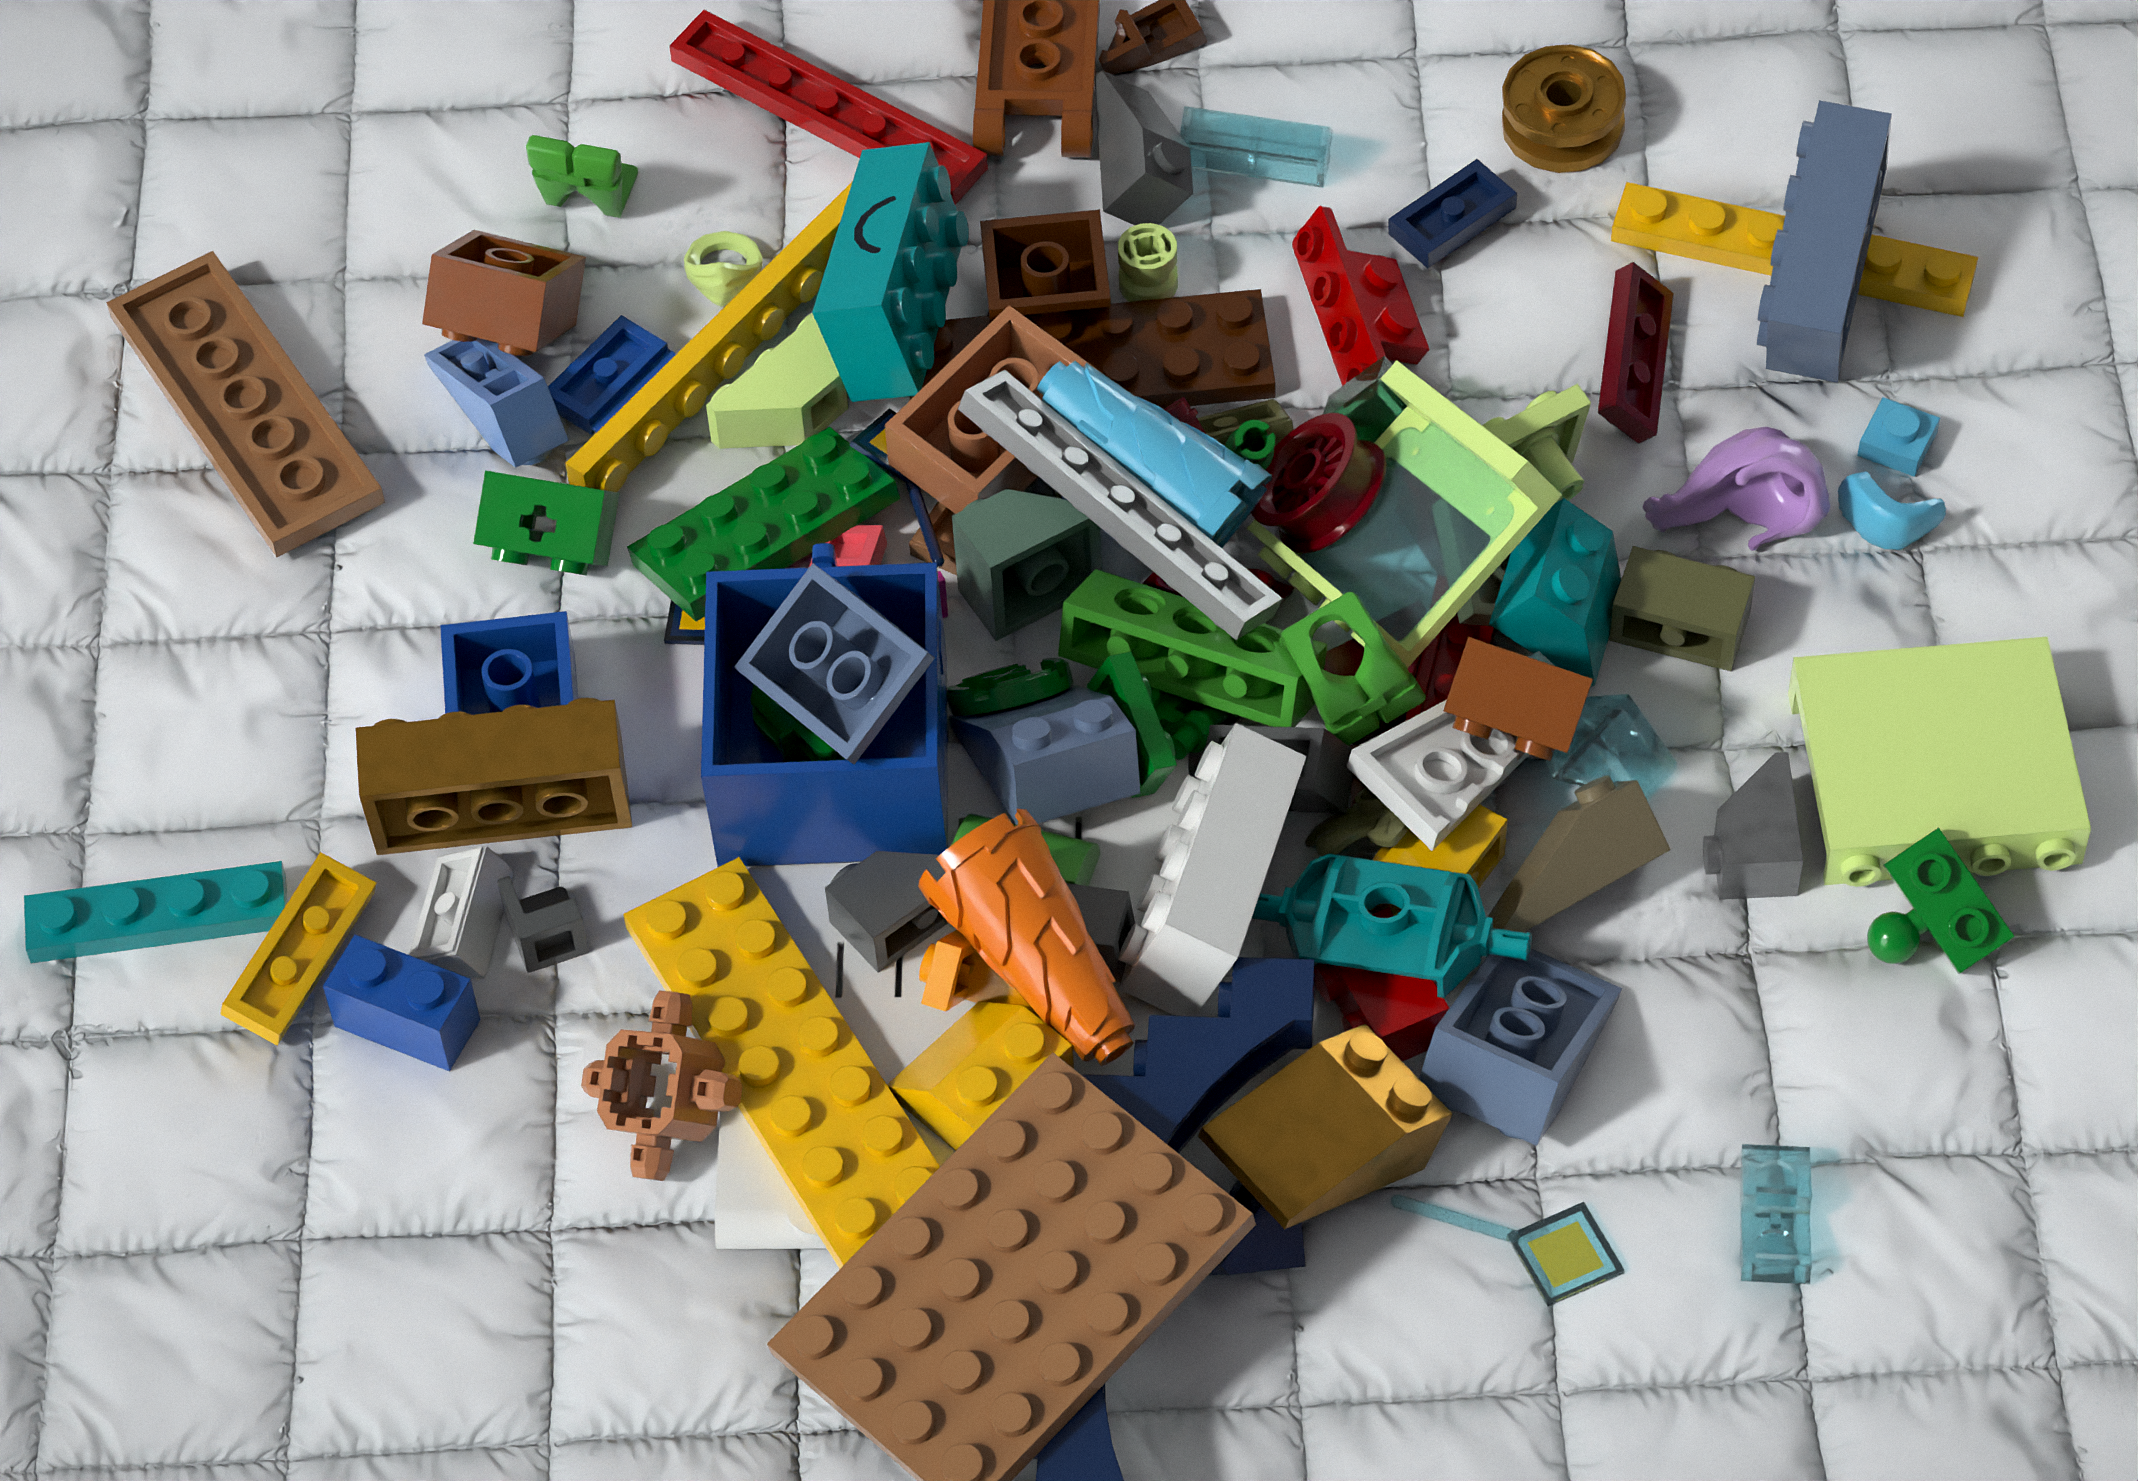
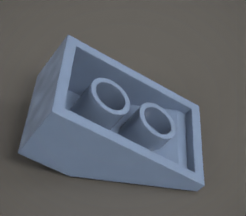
[734,563,935,765]
[949,684,1140,825]
[1419,948,1622,1146]

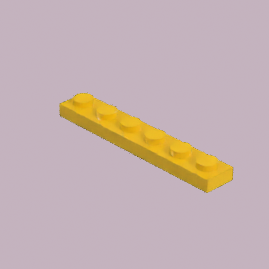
[1611,182,1978,317]

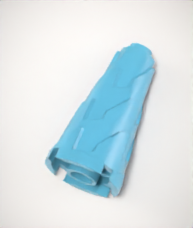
[1037,361,1272,548]

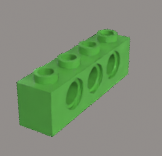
[1058,569,1328,727]

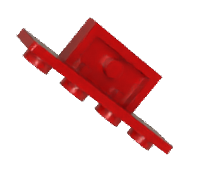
[1292,206,1430,424]

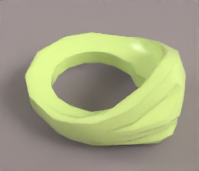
[684,231,763,307]

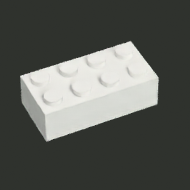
[1118,723,1306,1016]

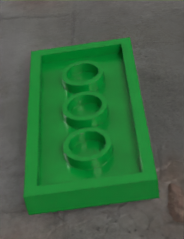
[627,427,901,622]

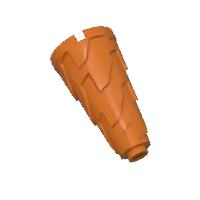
[918,809,1136,1066]

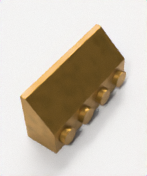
[355,698,632,855]

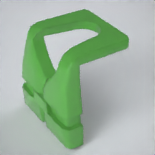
[526,135,638,218]
[1281,592,1426,746]

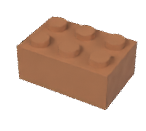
[885,306,1102,514]

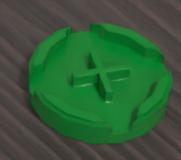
[947,658,1074,716]

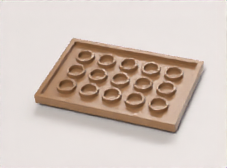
[767,1052,1256,1481]

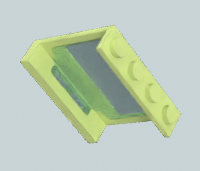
[1247,360,1562,668]

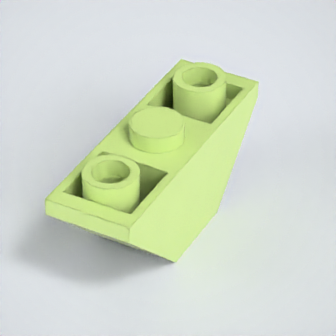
[706,313,848,449]

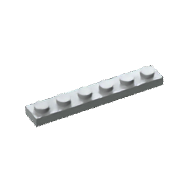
[958,369,1283,640]

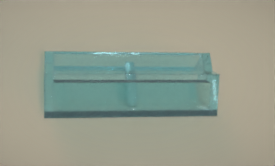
[1180,106,1333,188]

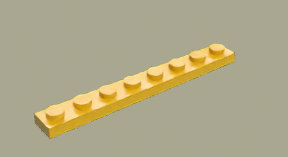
[565,181,853,492]

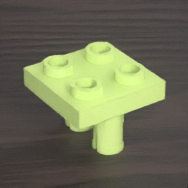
[1482,384,1591,503]

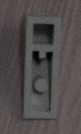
[1095,70,1193,225]

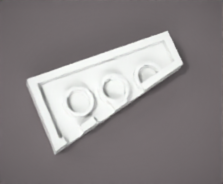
[1347,651,1555,851]

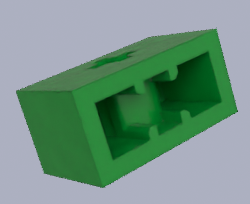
[473,470,620,575]

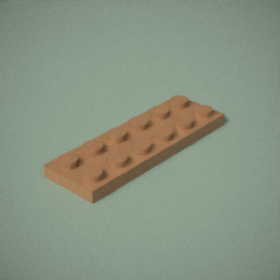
[106,251,385,558]

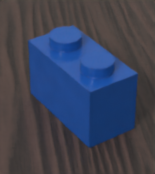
[323,934,481,1072]

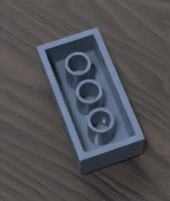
[1757,100,1892,383]

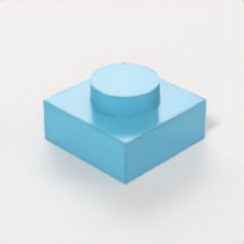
[1857,397,1940,477]

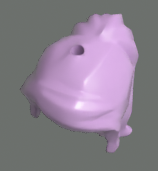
[1643,427,1830,551]

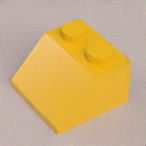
[887,1001,1074,1151]

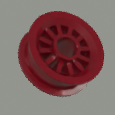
[1251,413,1387,554]

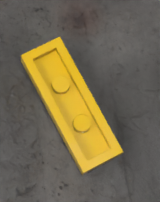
[220,852,377,1046]

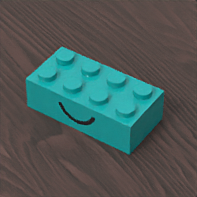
[812,142,969,402]

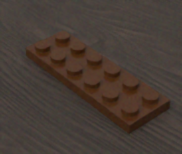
[909,289,1276,409]

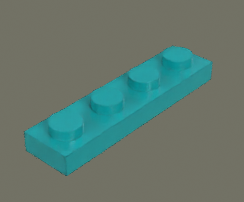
[24,861,288,963]

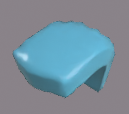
[1838,471,1946,551]

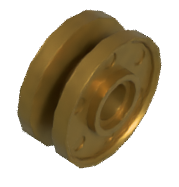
[1502,44,1626,173]

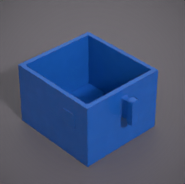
[701,543,948,867]

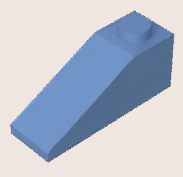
[424,338,569,468]

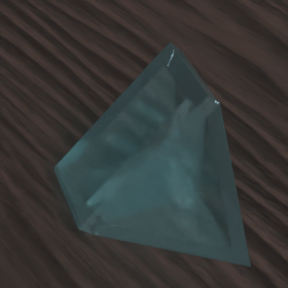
[1544,694,1677,801]

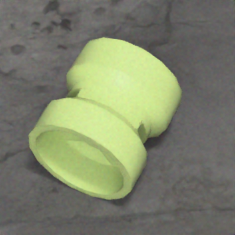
[1118,223,1178,302]

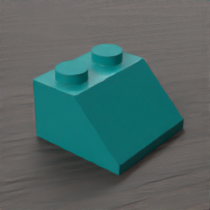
[1489,498,1621,688]

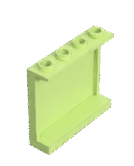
[1788,637,2091,887]

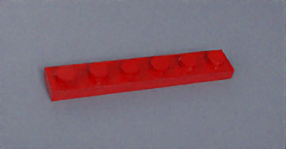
[669,10,988,205]

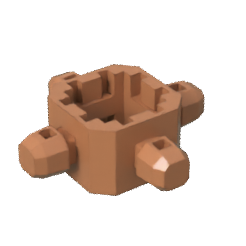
[581,990,743,1181]

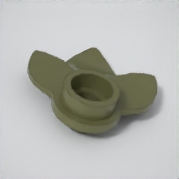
[1305,787,1409,857]

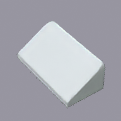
[409,846,514,978]

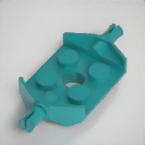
[1251,854,1532,998]

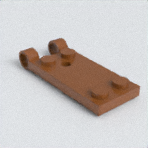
[973,0,1100,158]

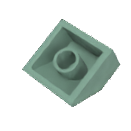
[952,489,1102,641]

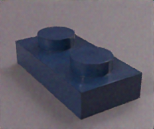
[1388,159,1517,269]

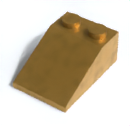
[1198,1024,1453,1229]

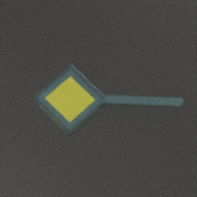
[1391,1194,1625,1307]

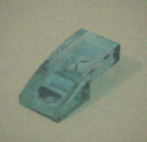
[1740,1144,1812,1284]

